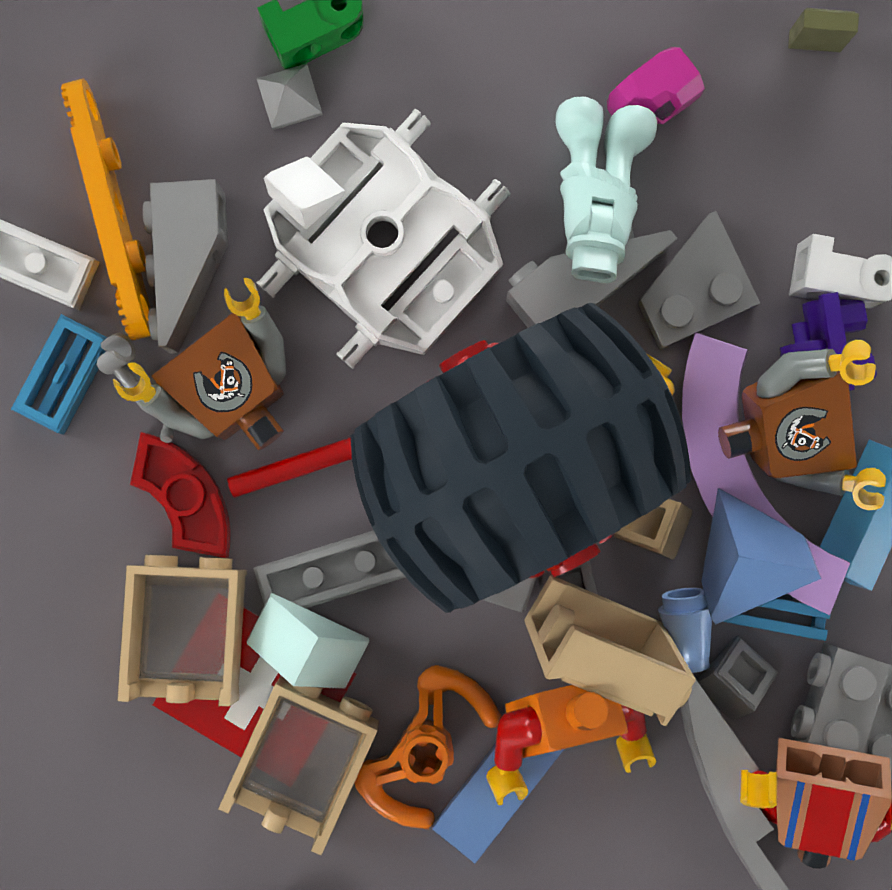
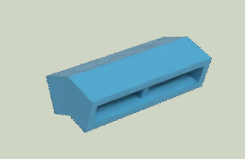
[820,439,892,591]

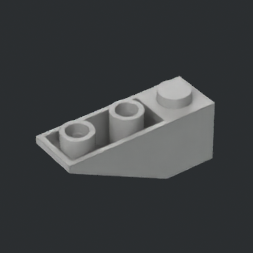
[143,179,228,354]

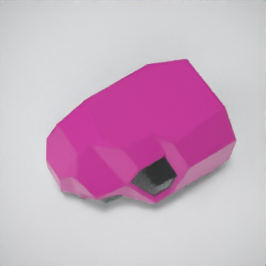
[607,47,705,125]

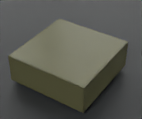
[788,8,859,52]

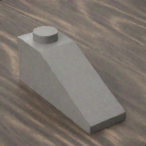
[506,230,677,328]

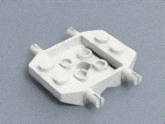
[256,109,511,369]

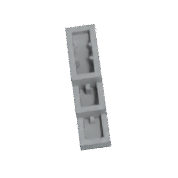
[680,680,789,890]

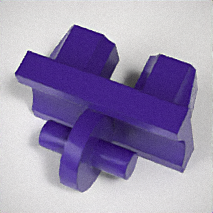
[779,292,877,391]

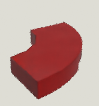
[130,432,230,558]

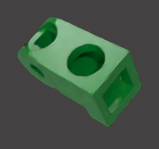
[257,0,364,70]

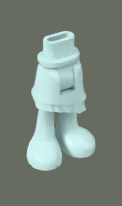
[556,97,657,283]

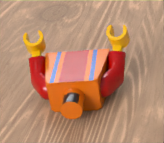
[486,685,656,806]

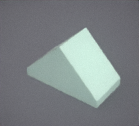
[247,593,369,688]

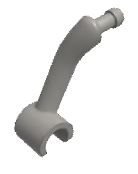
[97,333,174,443]

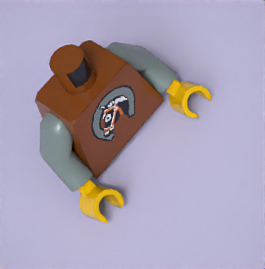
[113,278,287,451]
[718,340,886,511]

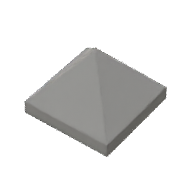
[257,63,323,130]

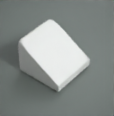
[264,156,346,229]

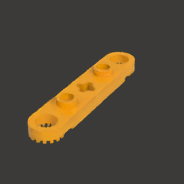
[61,78,151,341]

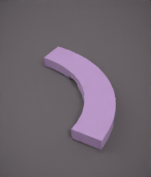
[682,332,850,615]

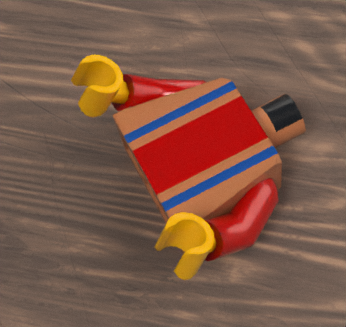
[740,738,892,869]

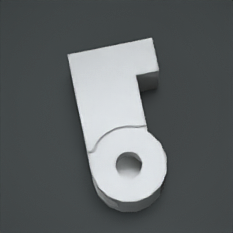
[789,234,892,308]

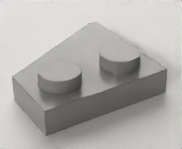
[637,211,760,350]

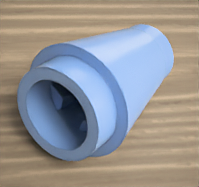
[658,588,712,673]

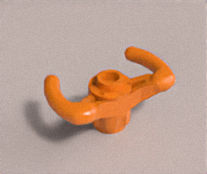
[354,665,502,829]

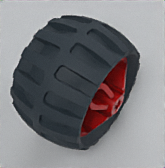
[350,303,691,613]

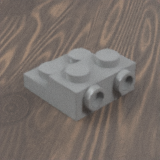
[791,643,892,781]

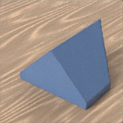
[701,488,822,625]

